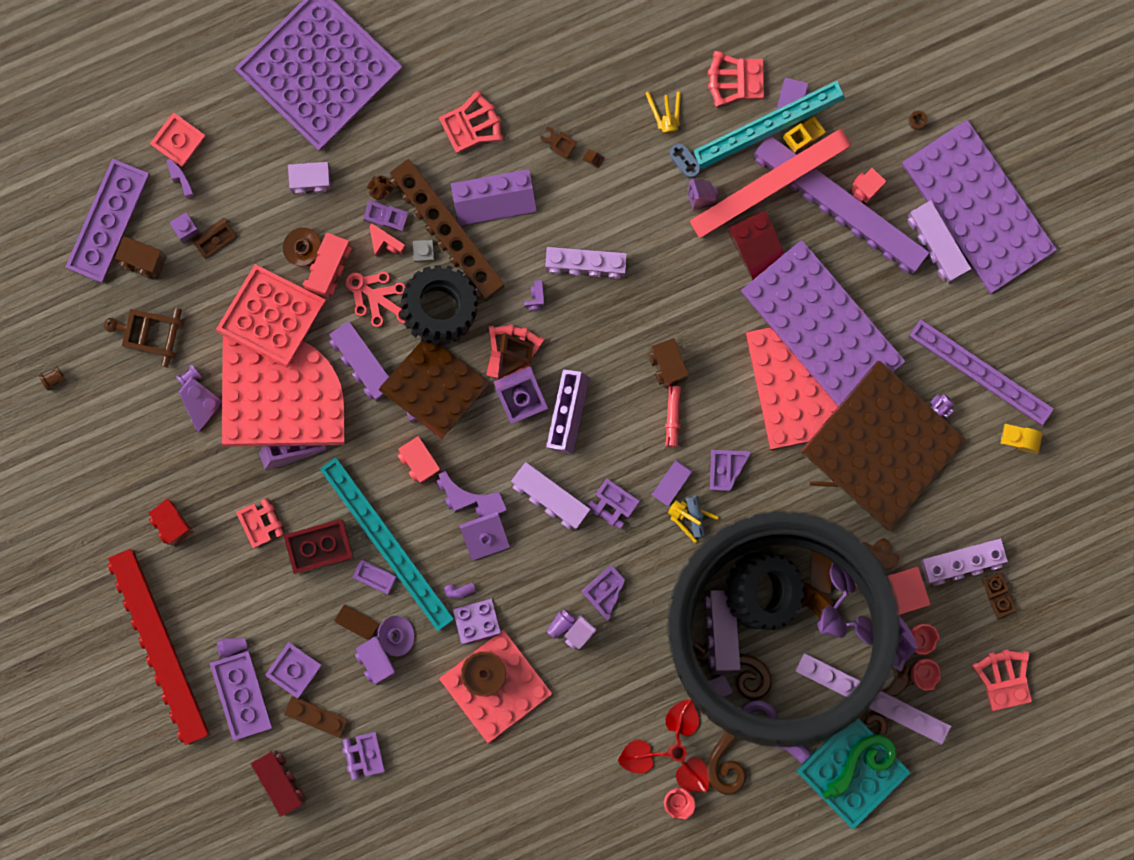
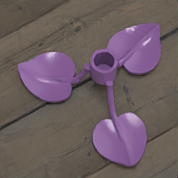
[817,562,873,646]

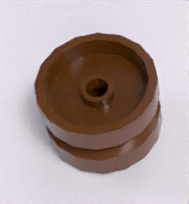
[461,651,506,696]

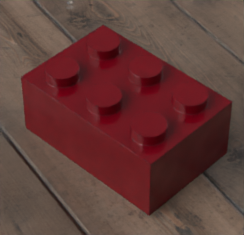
[283,519,354,575]
[250,750,306,817]

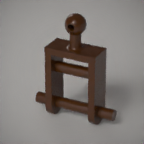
[104,308,184,368]

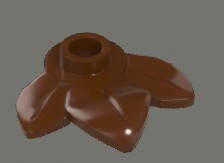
[862,538,899,570]

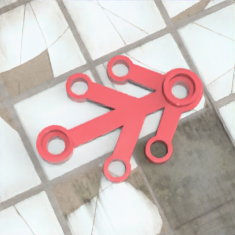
[346,271,405,328]

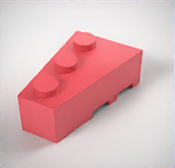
[303,233,352,299]

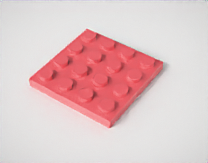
[216,264,325,368]
[439,630,552,743]

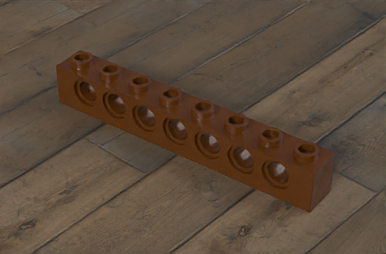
[390,158,505,301]

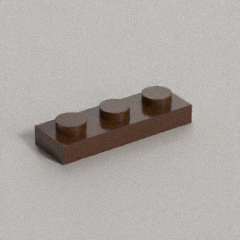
[284,696,348,738]

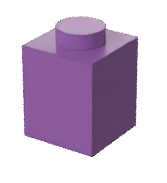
[169,212,200,243]

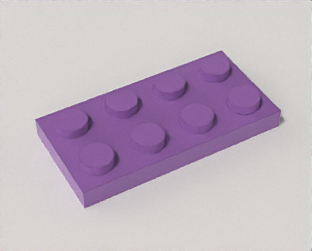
[210,651,272,741]

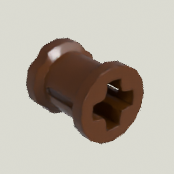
[39,366,66,391]

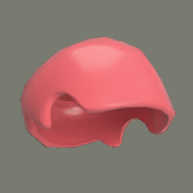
[910,624,939,655]
[911,659,941,691]
[664,788,696,819]

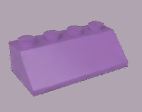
[451,169,537,226]

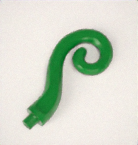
[822,734,897,800]

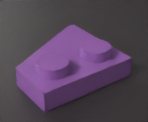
[709,450,750,491]

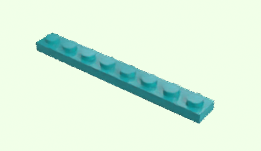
[693,81,845,169]

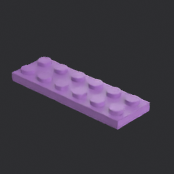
[65,159,150,283]

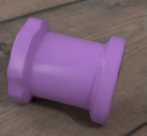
[176,364,202,385]

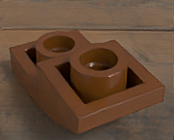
[982,573,1017,620]

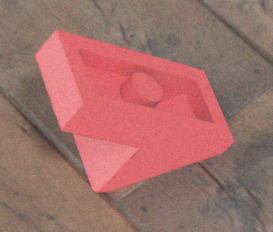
[370,224,406,257]

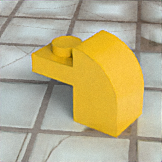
[783,116,826,154]
[1000,424,1043,455]

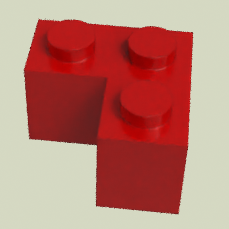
[148,499,194,546]

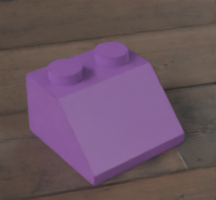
[355,637,397,685]

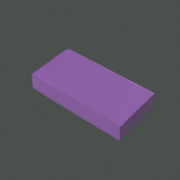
[352,560,397,595]

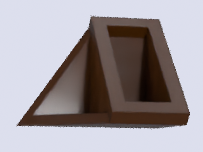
[498,333,533,380]

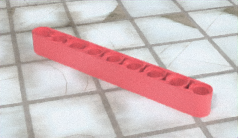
[689,128,852,239]

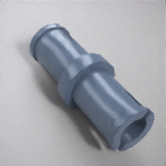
[685,495,706,538]

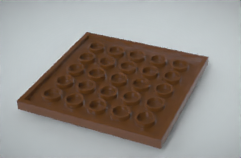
[800,360,966,531]

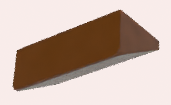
[192,218,237,259]
[334,604,379,641]

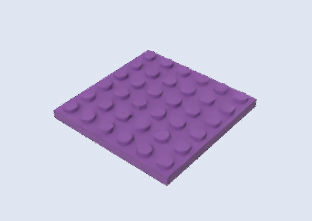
[234,0,403,151]

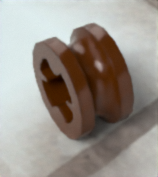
[908,111,927,130]

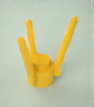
[646,91,681,133]
[668,500,719,543]

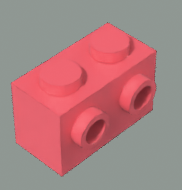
[851,168,886,205]

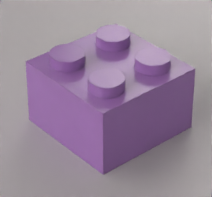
[494,366,548,424]

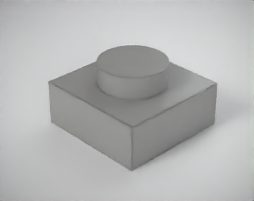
[413,240,434,262]

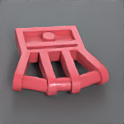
[708,51,764,108]
[439,90,504,154]
[486,324,545,379]
[972,649,1032,711]

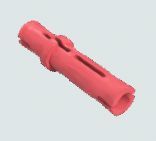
[665,386,681,447]

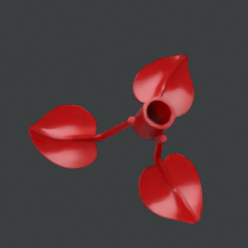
[618,700,709,792]

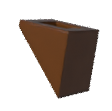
[582,149,604,168]

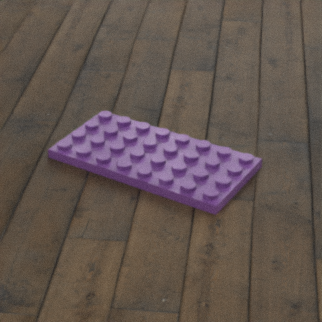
[901,120,1057,294]
[740,240,905,406]

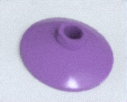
[378,616,414,656]

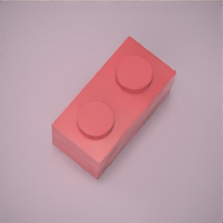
[397,436,441,484]

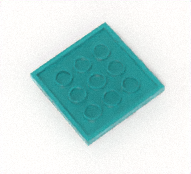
[796,719,911,830]

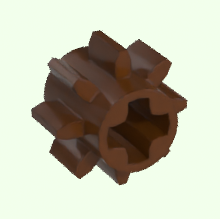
[367,175,393,200]

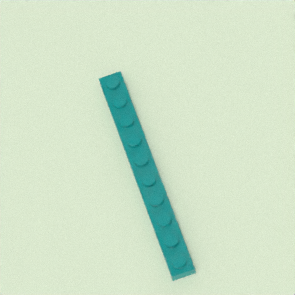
[320,457,454,631]

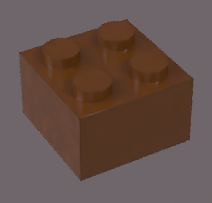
[115,236,167,280]
[648,338,688,388]

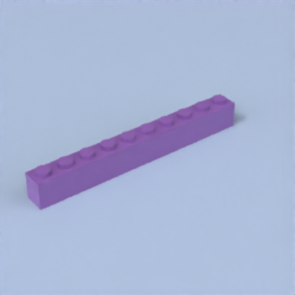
[753,136,929,275]

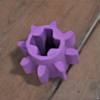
[931,394,955,418]

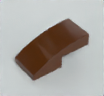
[801,580,835,619]

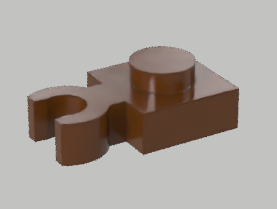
[540,127,577,160]

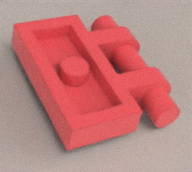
[236,498,284,549]

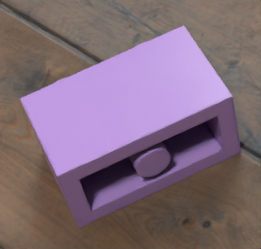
[288,162,331,194]

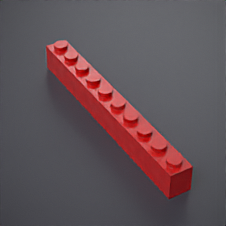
[107,549,210,745]

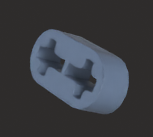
[669,144,700,178]

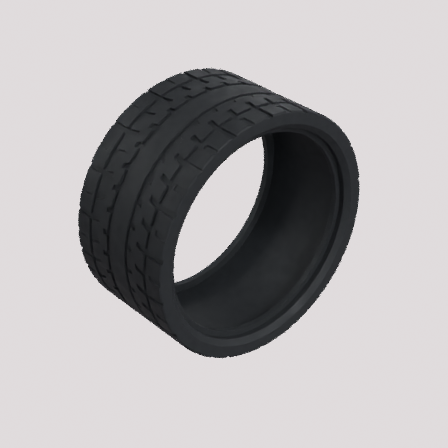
[668,511,900,747]

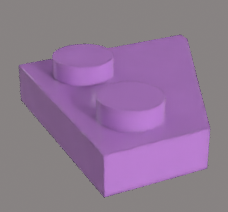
[178,377,222,432]
[581,565,625,621]

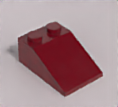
[728,211,785,280]

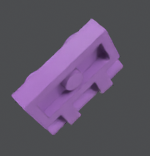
[587,478,639,529]
[342,732,385,780]

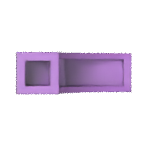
[437,471,507,518]

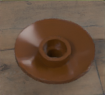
[283,227,321,266]

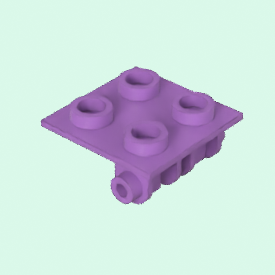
[453,599,501,645]

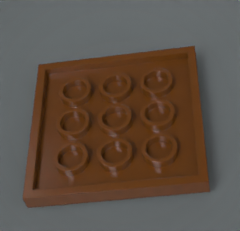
[379,340,490,439]

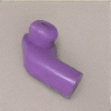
[444,583,475,598]

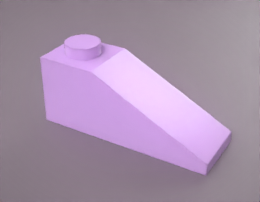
[564,616,596,650]

